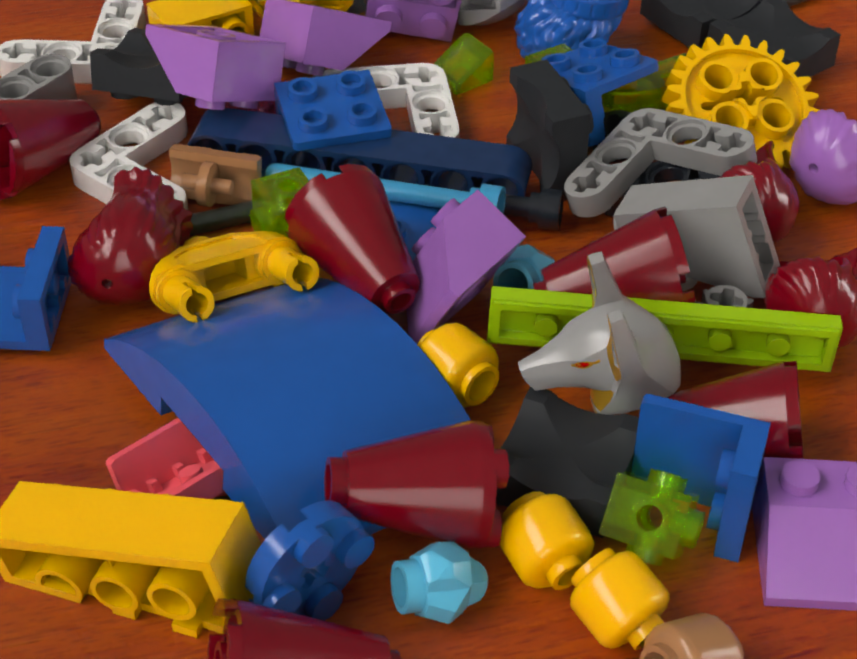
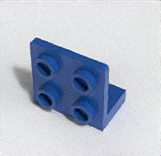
[541,39,659,147]
[274,70,392,151]
[0,226,71,351]
[630,394,771,562]

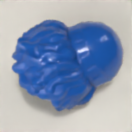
[514,0,629,60]

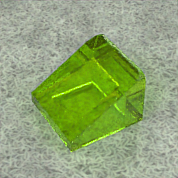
[433,33,494,95]

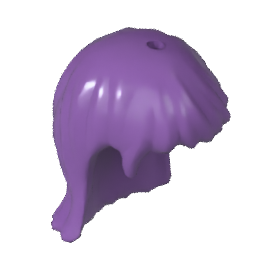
[790,109,857,205]

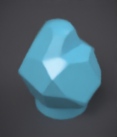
[493,244,555,289]
[391,541,489,624]

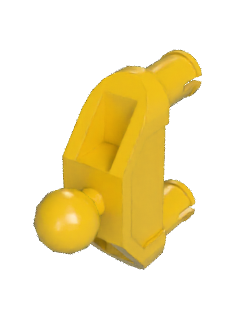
[149,231,319,323]

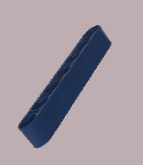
[187,108,533,196]

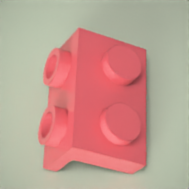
[106,418,227,499]

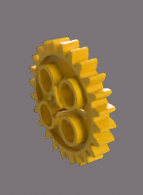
[662,34,819,169]

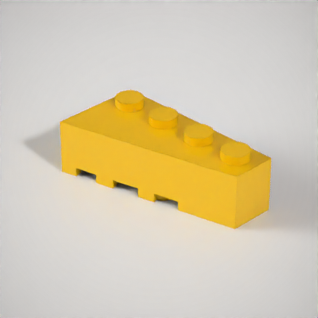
[0,481,261,638]

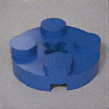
[245,501,375,621]

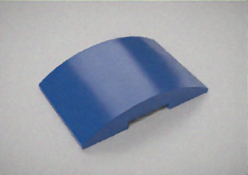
[104,278,470,539]

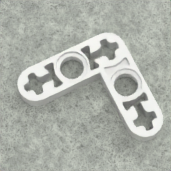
[0,0,146,84]
[312,63,460,138]
[69,102,188,210]

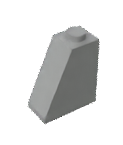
[613,175,780,298]

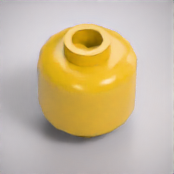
[417,322,499,408]
[499,491,594,590]
[570,548,670,650]

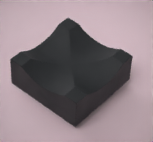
[640,0,762,49]
[708,0,841,77]
[90,28,187,105]
[506,60,594,201]
[496,387,639,538]

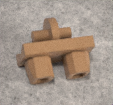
[169,144,262,207]

